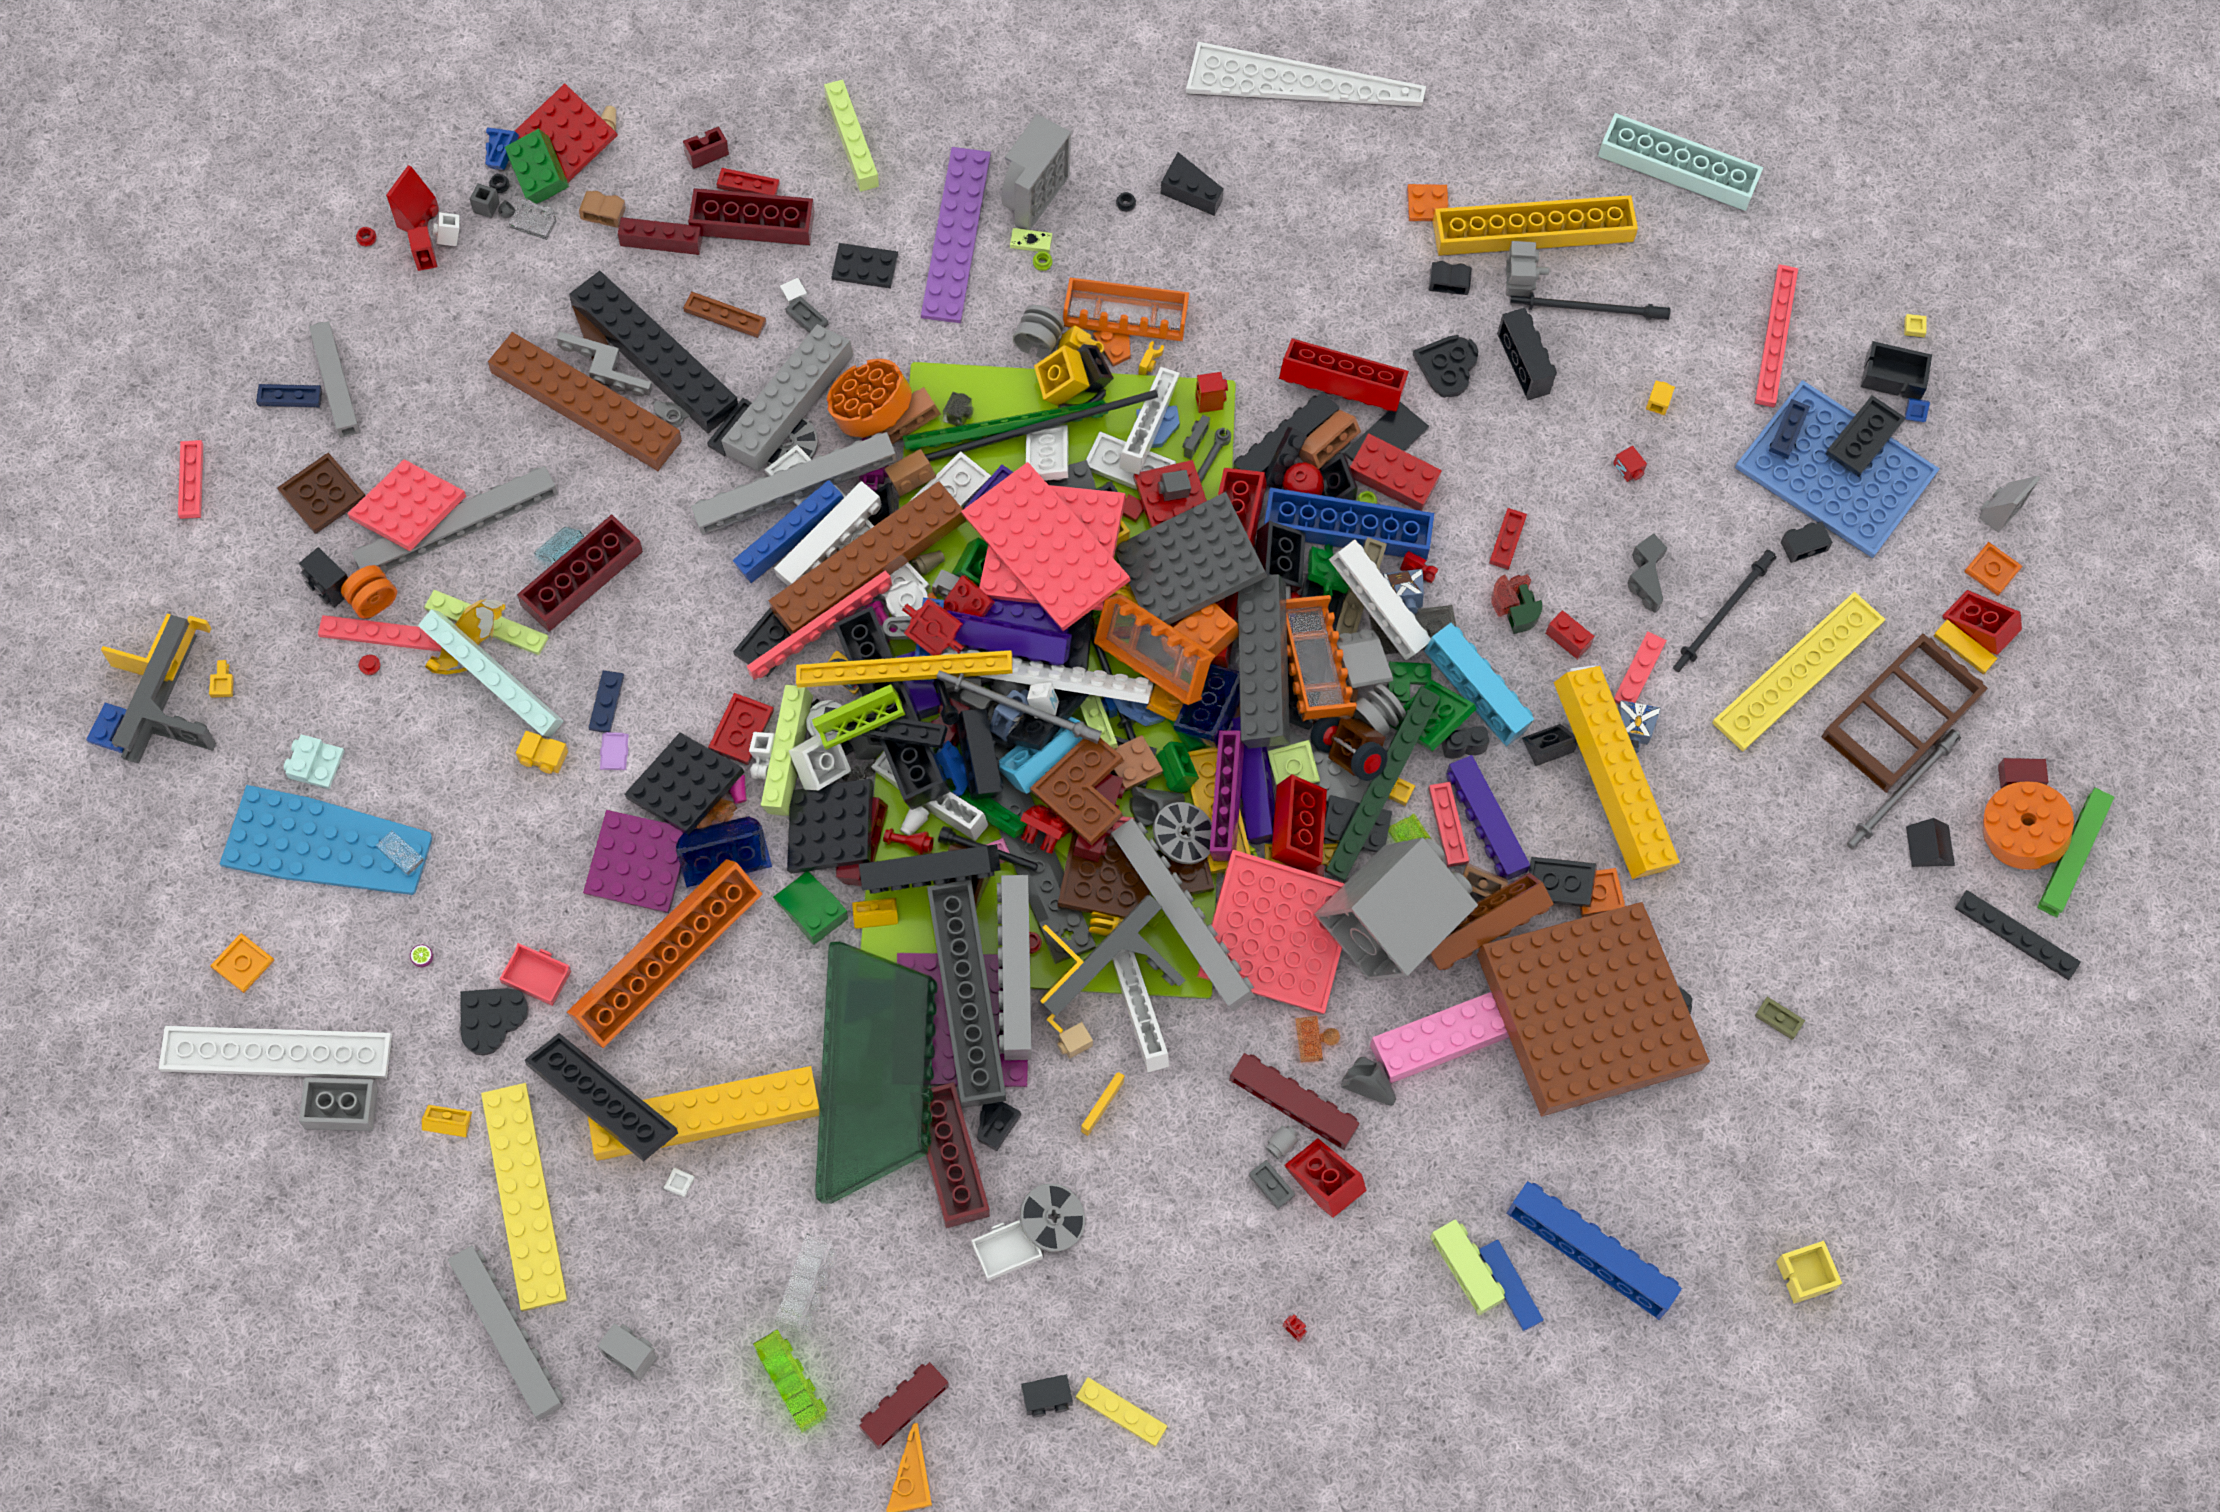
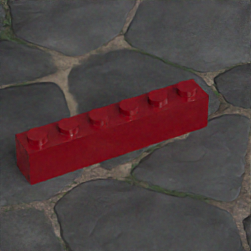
[1229,1053,1360,1150]

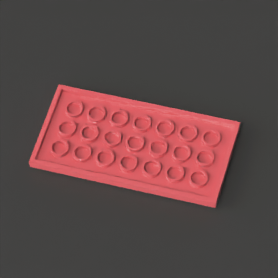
[961,462,1131,631]

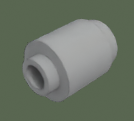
[1265,1125,1298,1159]

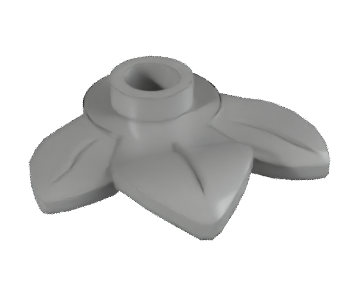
[654,401,690,427]

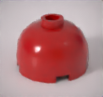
[1283,462,1324,495]

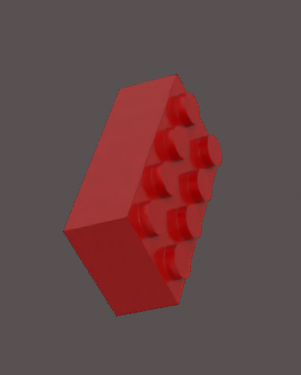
[1350,433,1442,511]
[1271,774,1327,872]

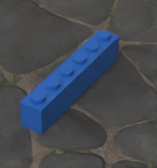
[732,480,844,583]

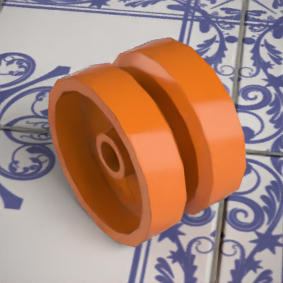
[341,565,397,619]

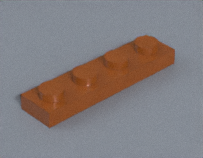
[683,291,766,338]

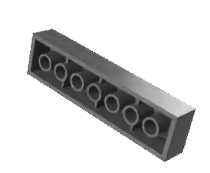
[1238,574,1290,749]

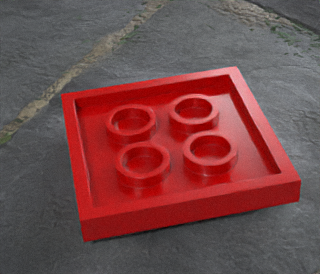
[1133,460,1207,528]

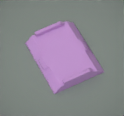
[600,732,629,770]

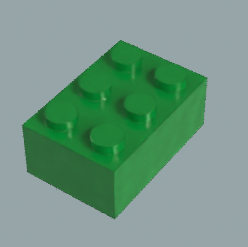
[505,128,569,205]

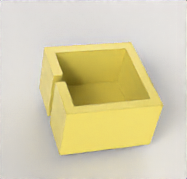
[1776,1241,1842,1304]

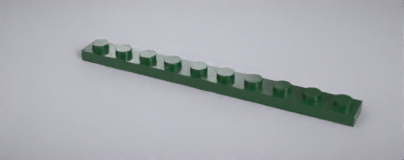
[1324,686,1440,882]

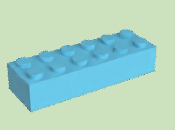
[1424,623,1534,747]

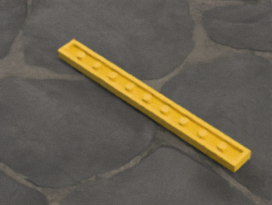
[796,650,1013,688]

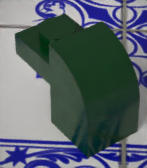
[1507,584,1542,634]

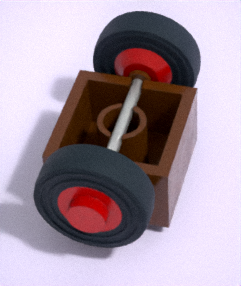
[1310,716,1388,781]

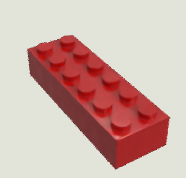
[1279,338,1409,412]

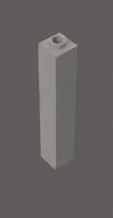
[309,321,360,438]

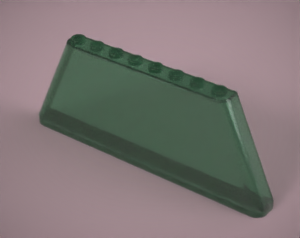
[815,941,937,1204]

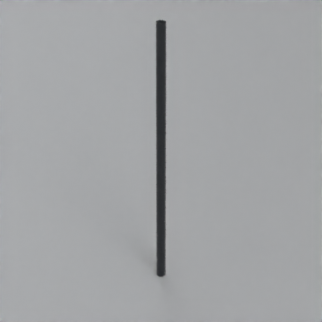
[925,390,1158,462]

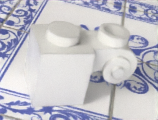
[749,732,775,780]

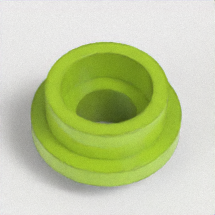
[1033,251,1053,271]

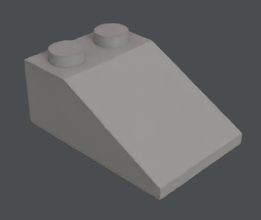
[1979,476,2041,533]
[1337,629,1393,688]

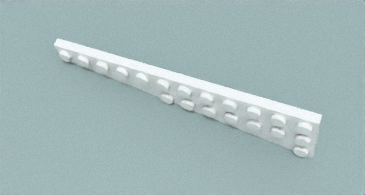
[1186,42,1426,107]

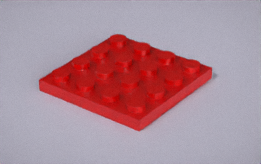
[515,83,618,183]

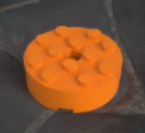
[827,359,912,438]
[1983,781,2074,870]

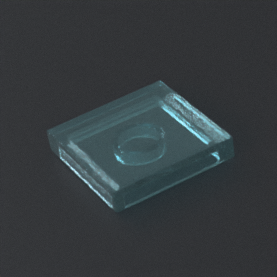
[534,526,584,563]

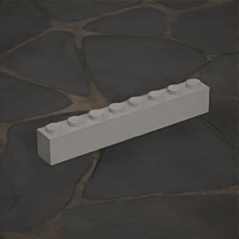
[447,1245,564,1421]

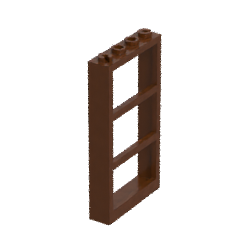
[1821,633,1988,793]

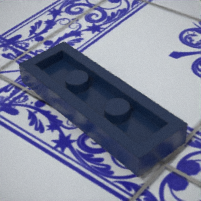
[256,384,322,407]
[1769,399,1810,459]
[589,670,624,733]

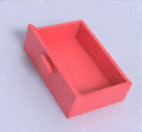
[499,943,571,1006]

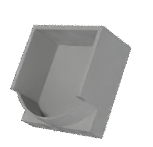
[1001,114,1071,230]

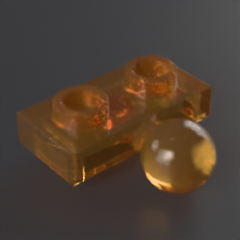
[696,798,738,833]
[1295,1016,1340,1063]

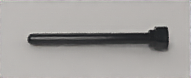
[934,679,959,725]
[938,826,1038,871]

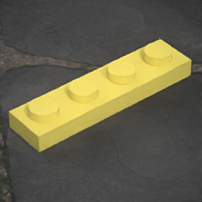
[1076,1377,1168,1447]

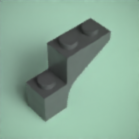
[1627,533,1667,613]

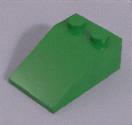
[952,537,988,587]
[773,871,848,945]

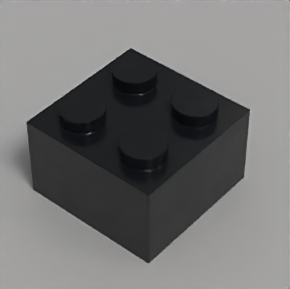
[299,547,348,608]

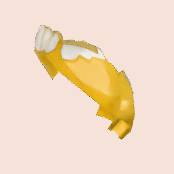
[425,599,505,675]

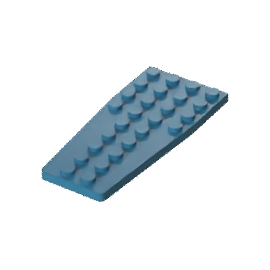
[219,785,433,895]

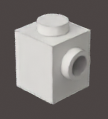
[433,212,459,246]

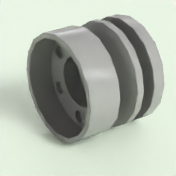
[1013,305,1064,358]
[1353,683,1406,736]

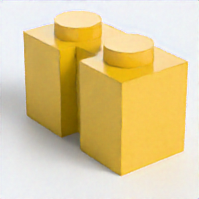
[516,731,568,774]

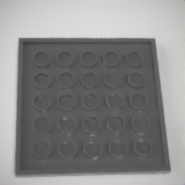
[1115,492,1268,631]

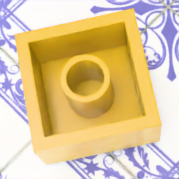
[1034,345,1090,406]

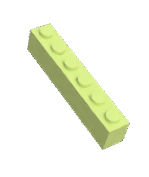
[824,79,879,192]
[761,685,813,816]

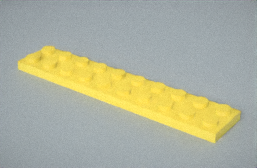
[1712,592,1886,752]
[481,1083,568,1311]

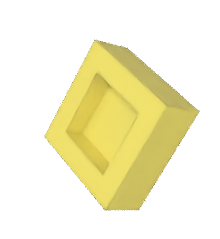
[1904,314,1927,337]

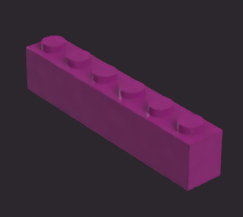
[1210,731,1244,861]

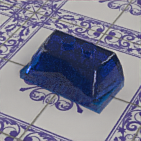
[1173,664,1240,749]
[676,816,772,888]

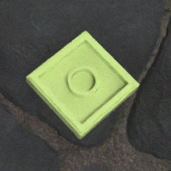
[1268,740,1320,786]

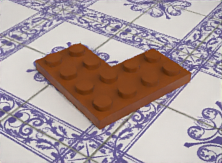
[1030,737,1123,846]

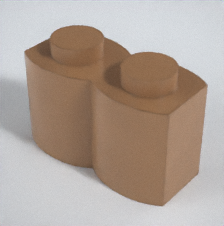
[579,191,626,228]

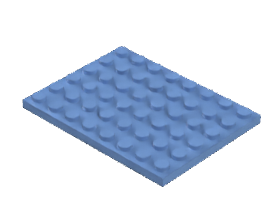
[1735,380,1940,558]

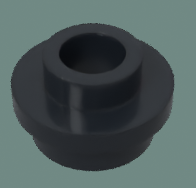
[489,174,510,193]
[1116,192,1136,212]

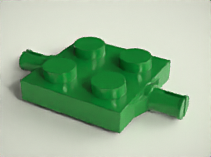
[1308,544,1349,596]

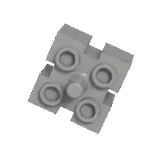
[1506,241,1549,297]

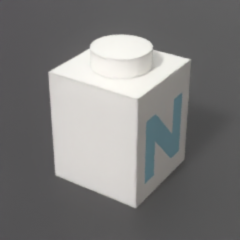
[1027,682,1059,718]

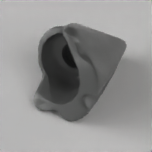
[1129,786,1185,827]
[1341,1057,1396,1106]

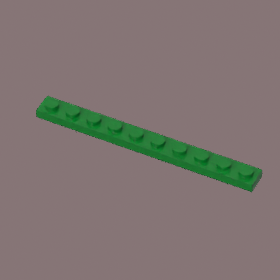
[902,400,1108,451]

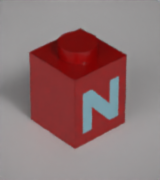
[1613,445,1647,482]

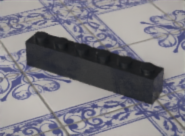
[1233,392,1340,473]

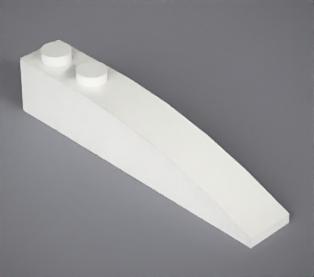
[1119,367,1180,475]
[871,752,989,841]
[1112,949,1169,1072]

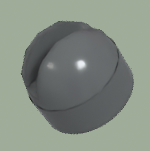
[498,200,516,218]

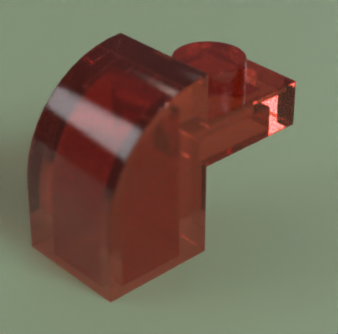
[1491,574,1531,617]

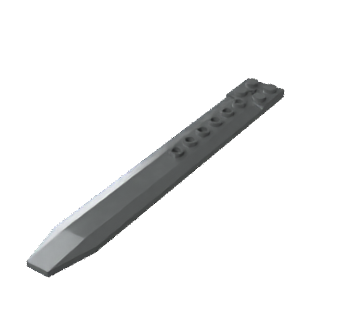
[947,684,1096,964]

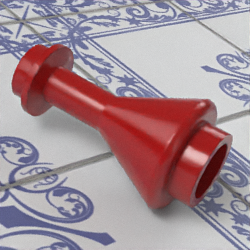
[883,828,934,855]

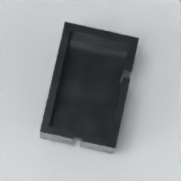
[1861,341,1932,400]

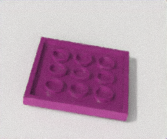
[583,810,691,913]

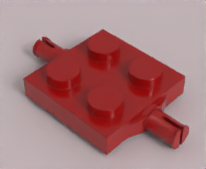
[902,598,964,656]

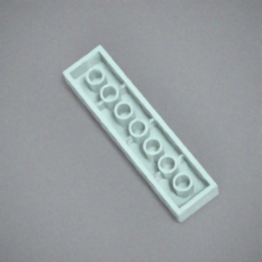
[1598,113,1763,211]

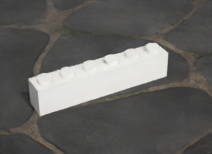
[774,481,882,586]
[1329,540,1431,660]

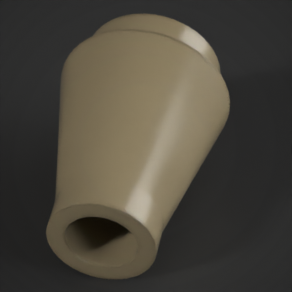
[912,550,945,575]

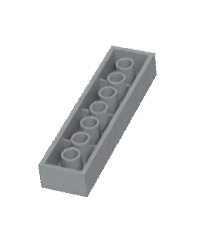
[721,324,854,471]
[997,875,1032,1060]

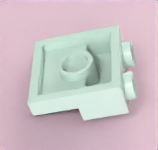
[284,734,345,789]

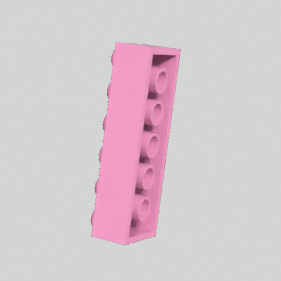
[1370,992,1509,1083]

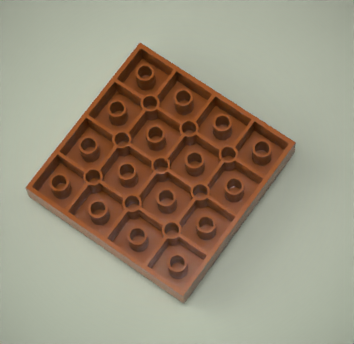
[1476,902,1710,1117]

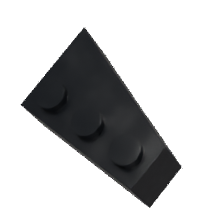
[1160,152,1224,216]

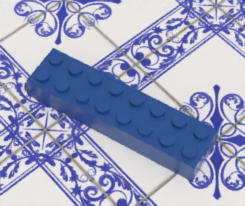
[1264,488,1435,560]
[1506,1181,1682,1320]

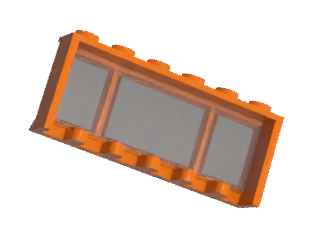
[1063,277,1189,342]
[1094,594,1216,705]
[1286,595,1357,721]

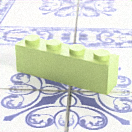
[1430,1219,1505,1315]

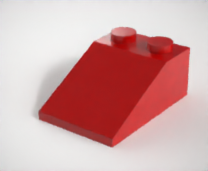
[386,165,439,232]
[1942,590,2022,655]
[1284,1138,1367,1218]

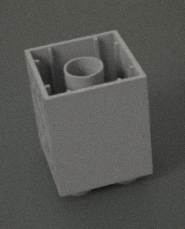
[1314,838,1478,981]

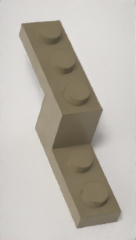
[1336,537,1387,635]

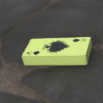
[1010,228,1052,253]

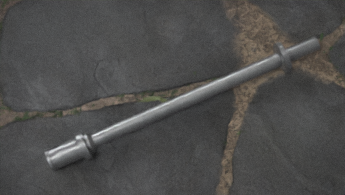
[936,670,1102,744]
[1847,729,1962,849]

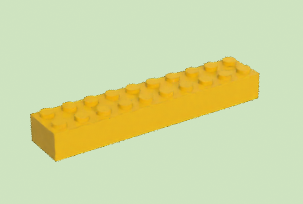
[1433,195,1638,256]
[1553,666,1680,880]
[588,1066,821,1161]

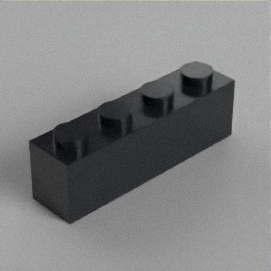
[956,709,1003,800]

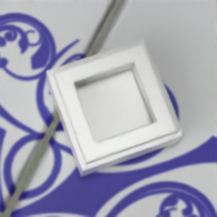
[780,278,807,304]
[664,1168,695,1198]

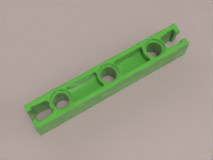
[2037,787,2114,918]

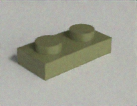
[1755,996,1805,1040]

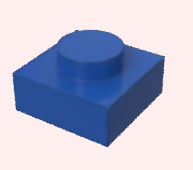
[1905,398,1930,422]
[1101,696,1118,719]

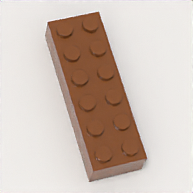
[1427,873,1554,971]

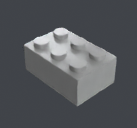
[299,1078,378,1131]

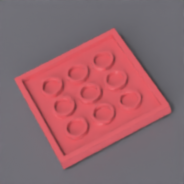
[347,459,466,551]

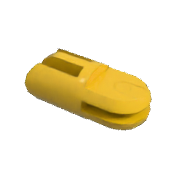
[1088,912,1123,936]

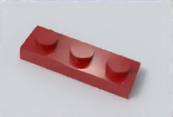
[716,168,780,195]
[1489,508,1527,570]

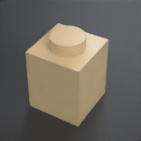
[1057,1022,1093,1059]

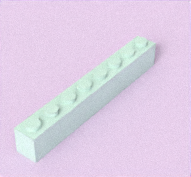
[418,609,564,737]

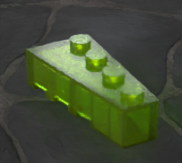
[753,1329,827,1433]

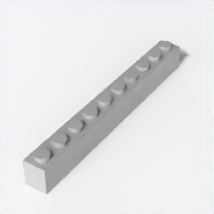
[691,432,898,535]
[352,466,558,572]
[1111,818,1255,1011]

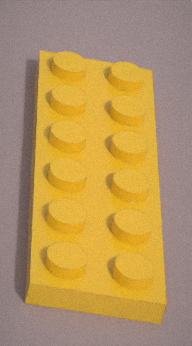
[1188,746,1251,874]

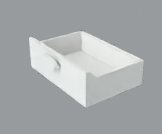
[972,1220,1043,1282]

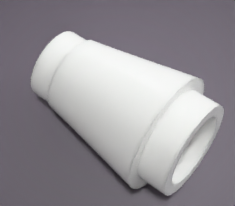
[900,806,930,836]

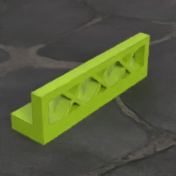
[812,684,905,750]

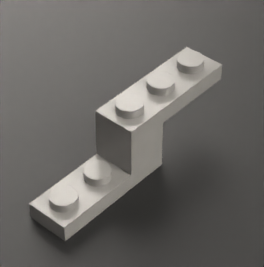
[557,331,652,397]

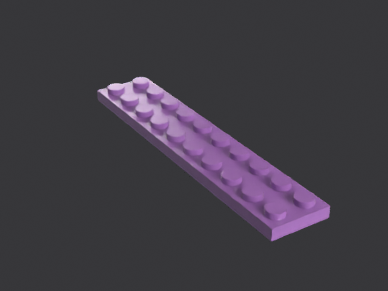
[921,147,991,323]

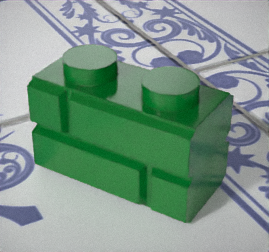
[1156,741,1199,793]

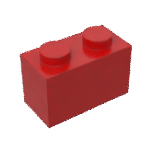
[407,226,438,271]
[1195,372,1228,413]
[1545,610,1595,660]

